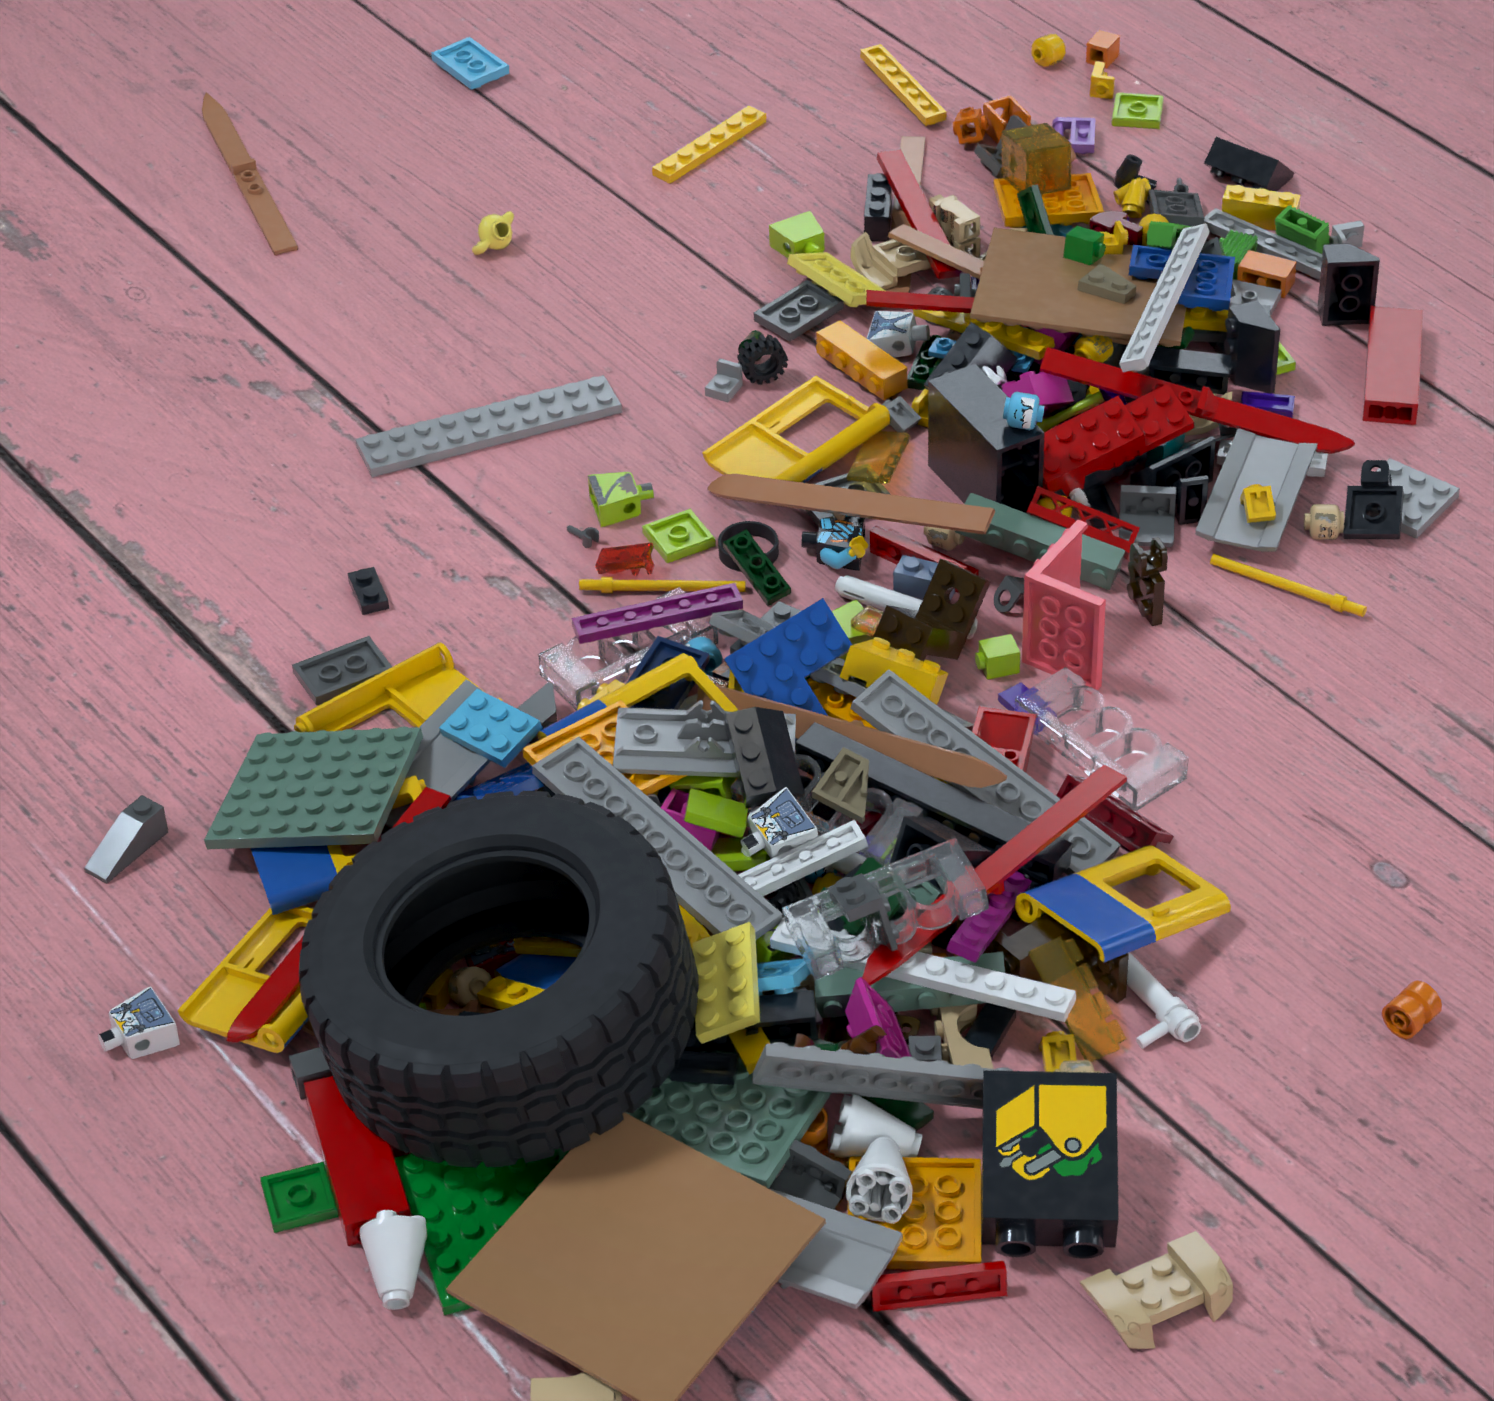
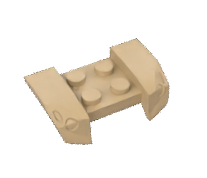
[851,224,931,290]
[1080,1231,1233,1349]

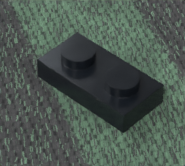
[348,567,389,615]

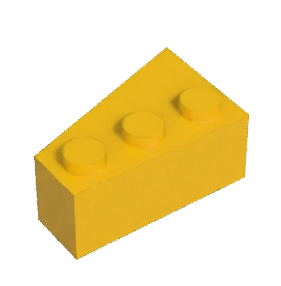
[839,637,948,705]

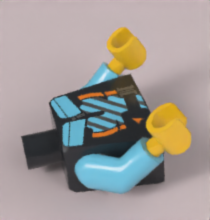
[801,515,869,571]

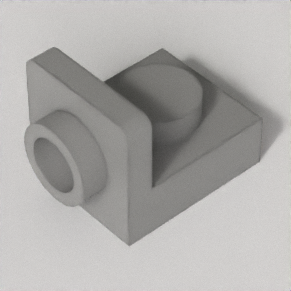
[1329,220,1364,247]
[705,359,743,403]
[882,396,921,436]

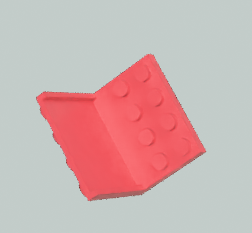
[1022,520,1106,693]

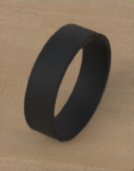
[718,521,779,572]

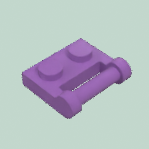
[1052,117,1096,154]

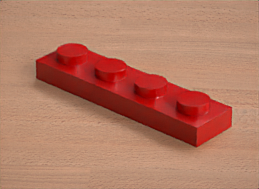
[871,1260,1007,1312]

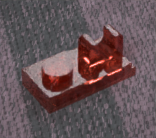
[595,542,655,576]

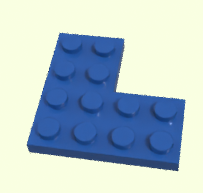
[1128,245,1235,311]
[724,598,852,743]
[452,762,544,802]

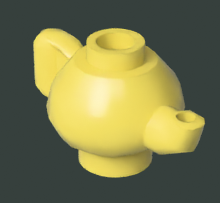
[472,212,514,255]

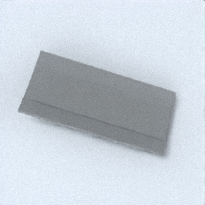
[1195,428,1317,552]
[385,679,491,828]
[613,700,796,777]
[769,1188,903,1309]

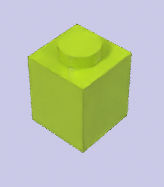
[975,634,1020,680]

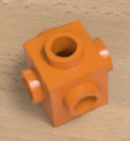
[952,107,989,144]

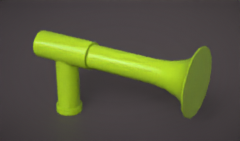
[1037,391,1105,432]

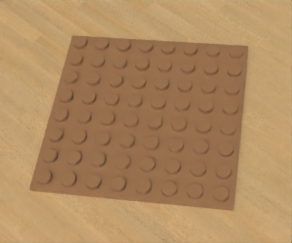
[970,227,1186,347]
[446,1113,826,1401]

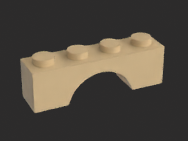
[929,1004,994,1069]

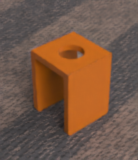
[983,95,1031,144]

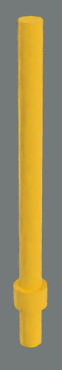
[1210,554,1367,617]
[579,577,746,593]

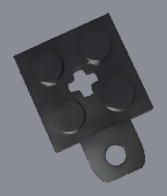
[1343,460,1404,539]

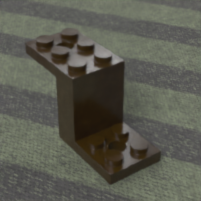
[872,559,991,662]
[957,907,1129,1003]

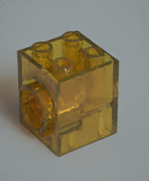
[1002,123,1071,195]

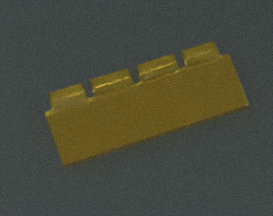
[847,431,910,484]
[1028,937,1127,1063]

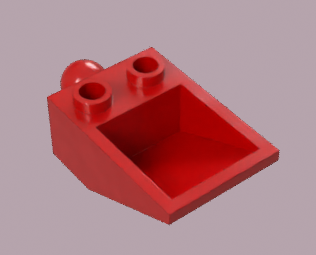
[972,706,1037,773]

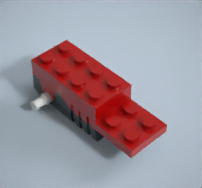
[1043,384,1195,507]

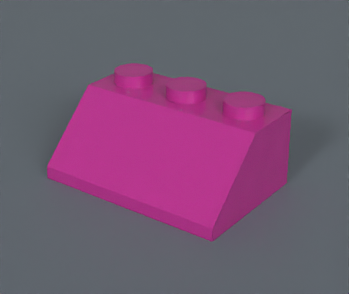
[845,977,911,1059]

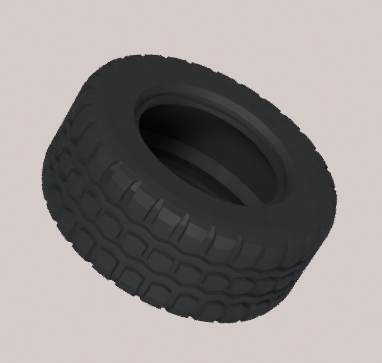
[299,791,699,1167]

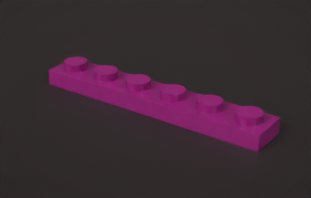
[572,583,743,644]
[947,871,1032,963]

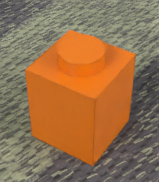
[1086,30,1120,69]

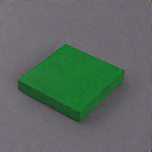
[260,1162,339,1233]

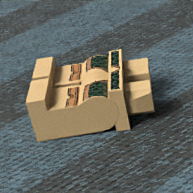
[929,195,980,258]

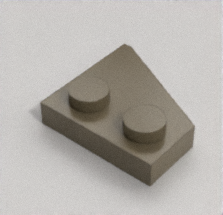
[1077,264,1136,304]
[812,747,869,824]

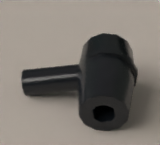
[1113,154,1157,190]

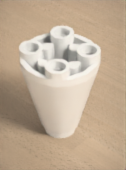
[829,1094,922,1158]
[846,1137,913,1223]
[360,1210,427,1310]

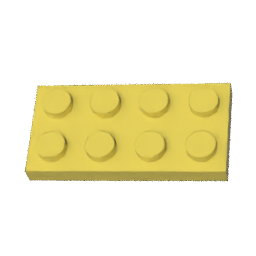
[787,252,886,307]
[693,922,760,1044]

